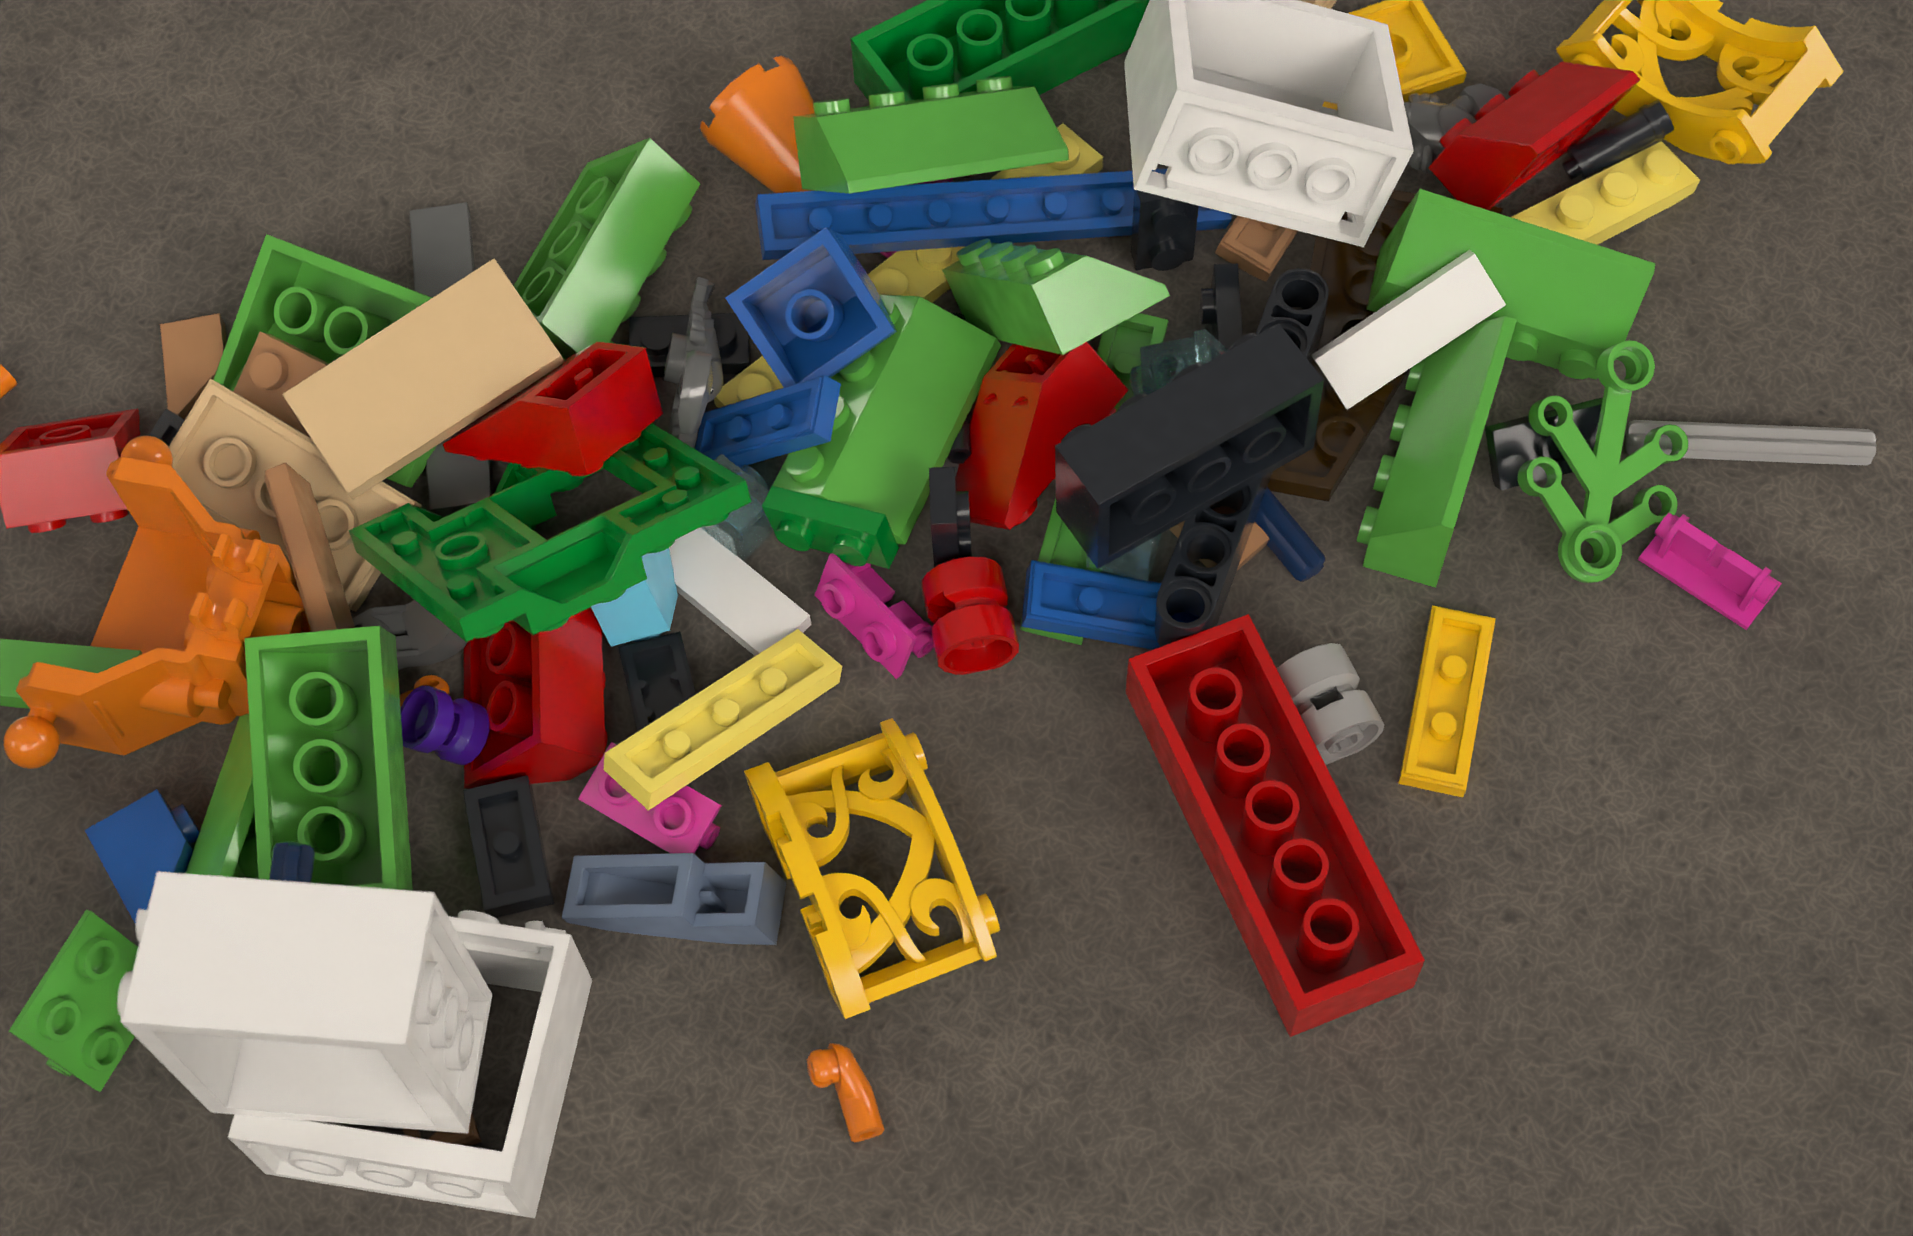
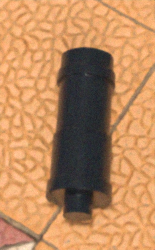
[1562,100,1674,180]

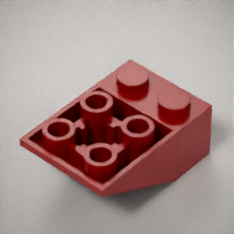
[443,341,663,476]
[955,342,1129,530]

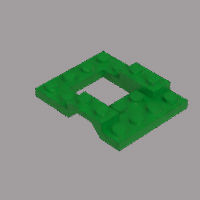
[349,423,751,642]

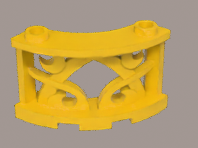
[1556,0,1843,164]
[744,718,1000,1019]

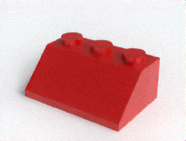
[1428,62,1641,210]
[464,607,607,789]

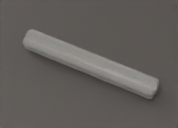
[1624,420,1876,466]

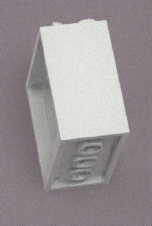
[1124,0,1414,247]
[117,872,492,1134]
[228,910,592,1218]

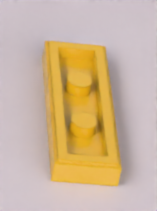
[1398,605,1496,797]

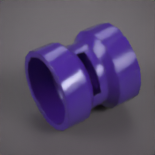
[401,685,489,765]

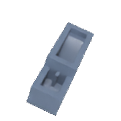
[562,853,786,945]

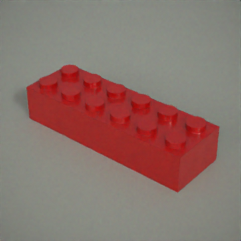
[1126,614,1425,1037]

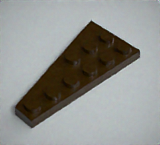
[1268,190,1504,502]

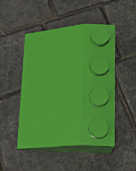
[213,234,436,488]

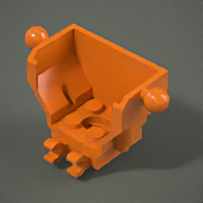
[3,435,311,769]

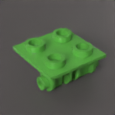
[8,909,139,1092]

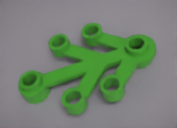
[1518,340,1688,583]

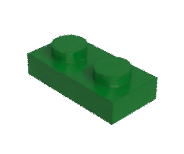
[762,485,899,569]

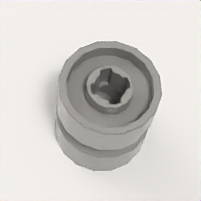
[1277,643,1385,765]

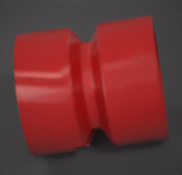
[922,557,1019,675]

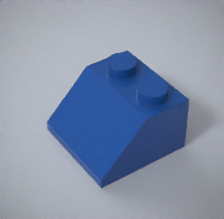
[725,227,897,387]

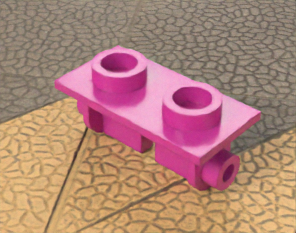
[1638,513,1782,630]
[815,553,934,679]
[578,742,722,854]

